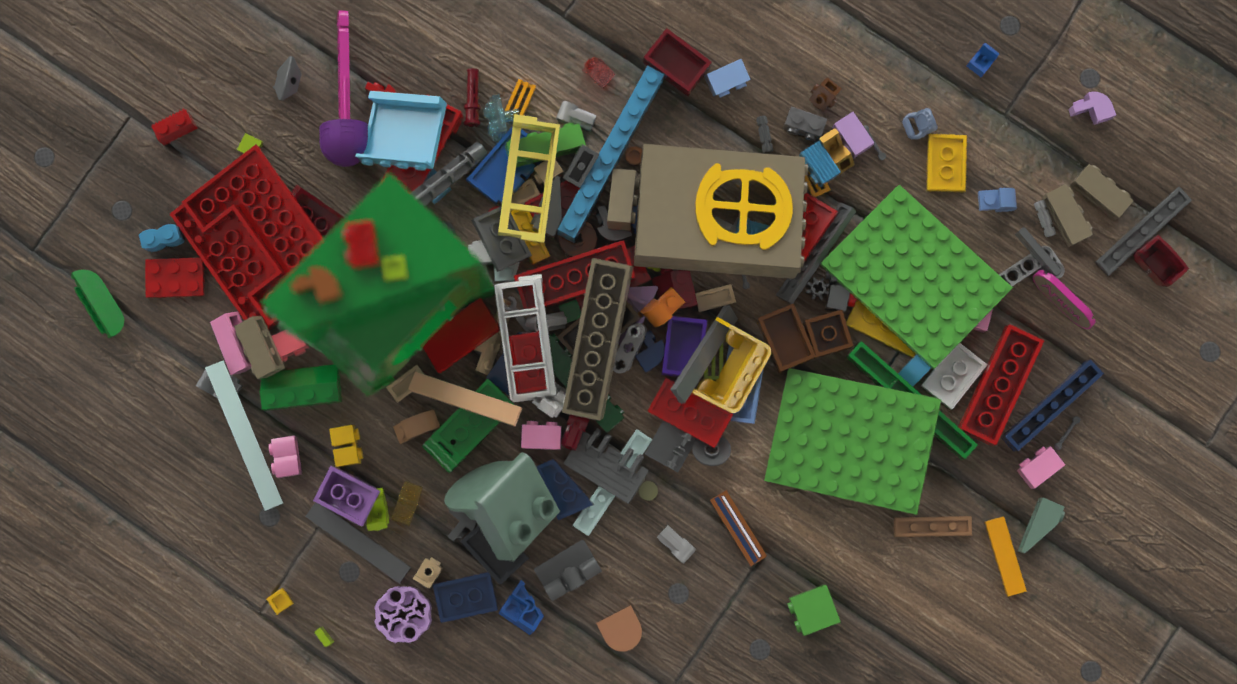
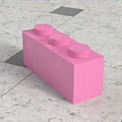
[210,311,252,375]

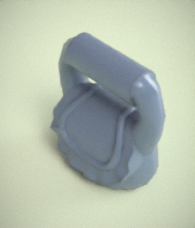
[902,108,938,139]

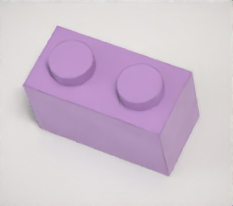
[832,112,874,159]

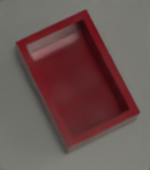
[643,28,712,97]

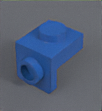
[967,43,999,77]

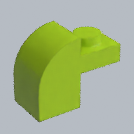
[367,487,389,531]

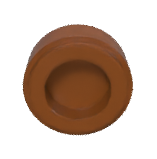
[625,146,642,166]

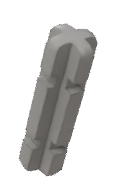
[1034,200,1056,237]

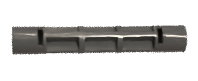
[411,142,487,206]

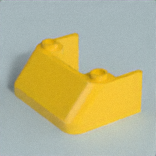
[692,317,771,413]

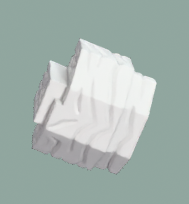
[532,382,566,418]

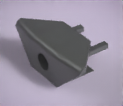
[273,56,302,101]

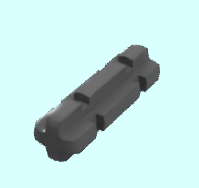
[756,116,773,153]

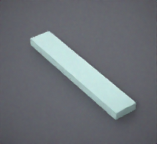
[572,429,652,536]

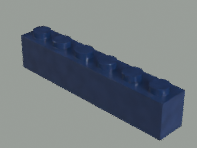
[1001,359,1104,452]

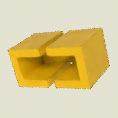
[329,425,363,468]

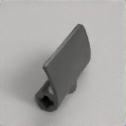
[534,540,602,601]

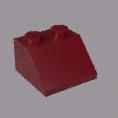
[651,270,698,313]

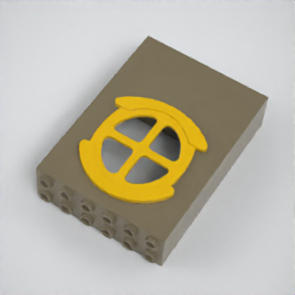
[634,144,808,279]

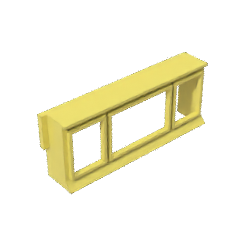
[498,114,560,243]

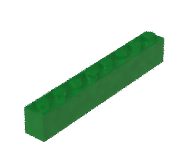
[846,341,978,460]

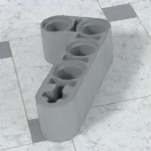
[999,246,1065,286]

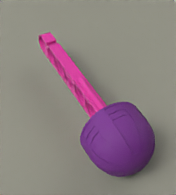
[319,10,368,167]

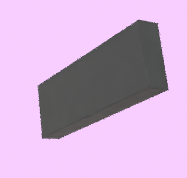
[1015,227,1062,276]

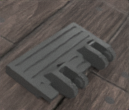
[564,428,649,504]

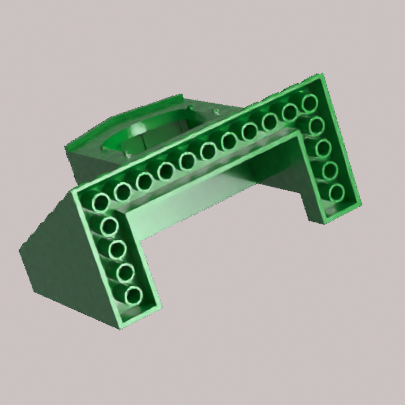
[262,173,496,397]

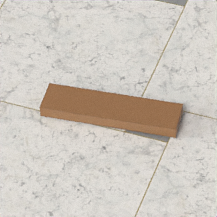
[893,516,972,537]

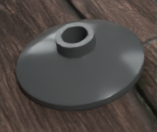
[692,436,731,466]

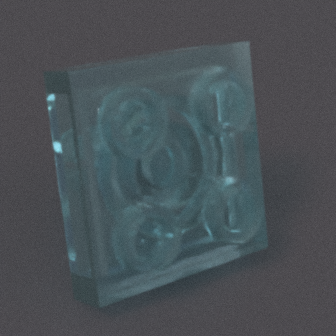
[484,94,520,142]

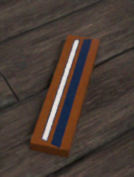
[710,490,767,566]

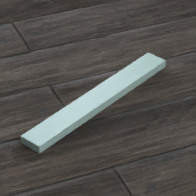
[205,360,283,511]

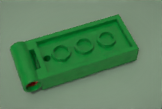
[422,379,514,474]

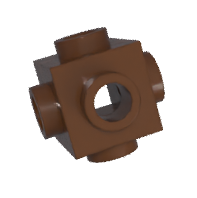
[809,77,842,112]

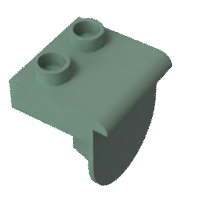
[444,452,560,561]

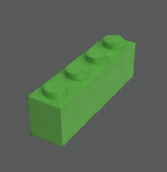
[505,123,586,168]

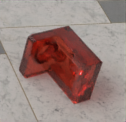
[582,57,616,88]

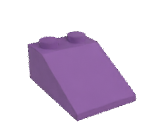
[313,466,380,526]

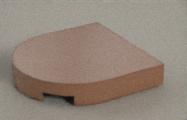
[596,605,642,651]

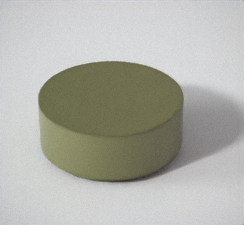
[639,481,658,501]

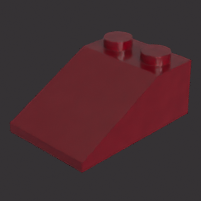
[291,185,345,239]

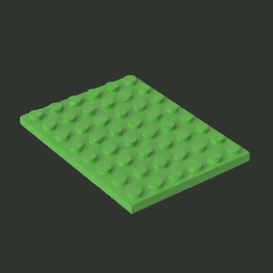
[820,185,1013,370]
[764,368,941,515]

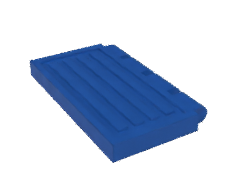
[466,126,542,205]

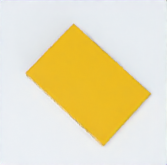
[927,134,967,192]

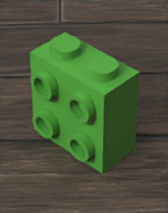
[787,584,840,636]

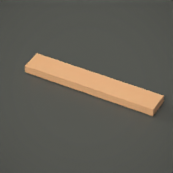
[408,372,522,426]

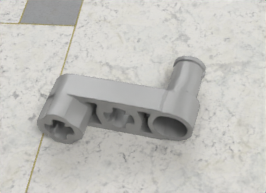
[613,323,647,373]

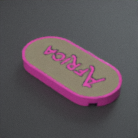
[1033,270,1096,329]

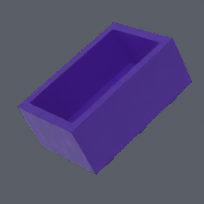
[662,316,707,377]

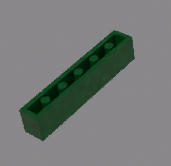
[548,333,625,434]

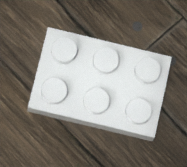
[921,343,987,410]

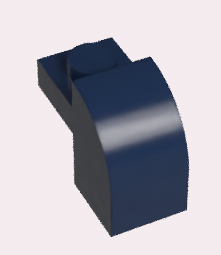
[635,330,665,374]

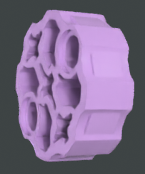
[375,586,432,643]

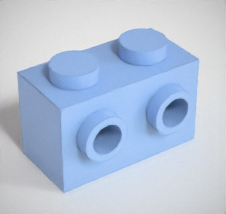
[704,59,751,98]

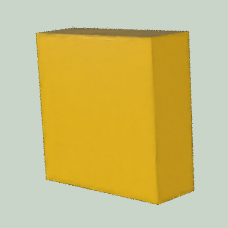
[266,588,294,615]

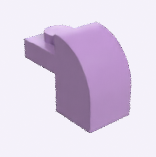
[1069,92,1116,125]

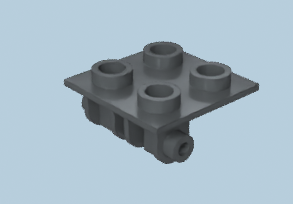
[645,421,696,473]

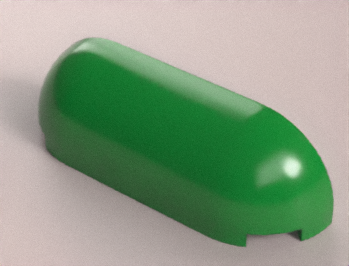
[71,270,124,338]

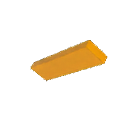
[984,516,1027,597]

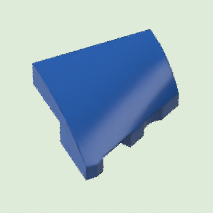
[498,580,543,635]

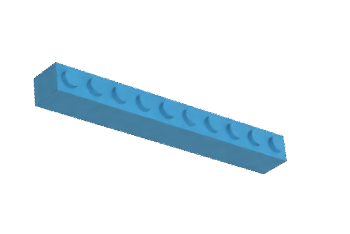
[557,66,664,243]

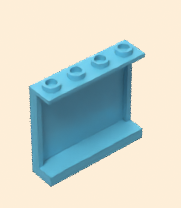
[356,91,447,171]

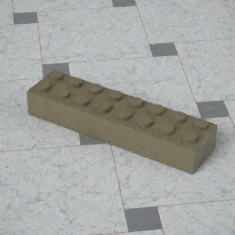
[562,258,633,421]

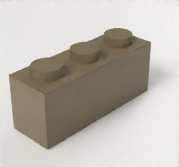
[1070,164,1134,221]
[607,169,640,231]
[1042,184,1093,247]
[234,316,285,379]

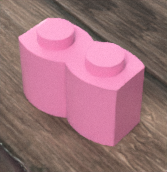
[269,436,302,478]

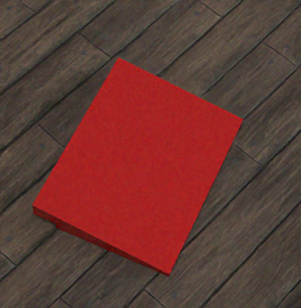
[170,144,324,331]

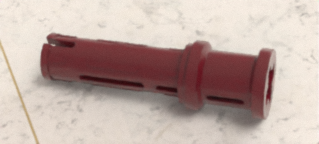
[464,68,481,127]

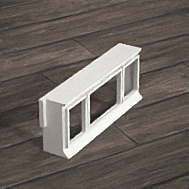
[494,274,558,402]

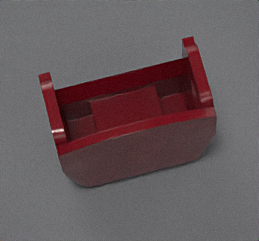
[1134,235,1189,287]

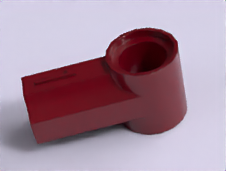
[560,414,590,451]

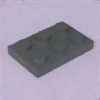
[471,206,532,272]

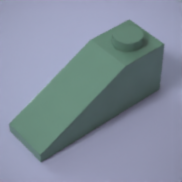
[1018,498,1065,553]

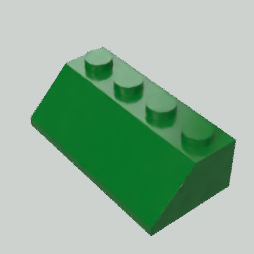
[260,364,342,411]

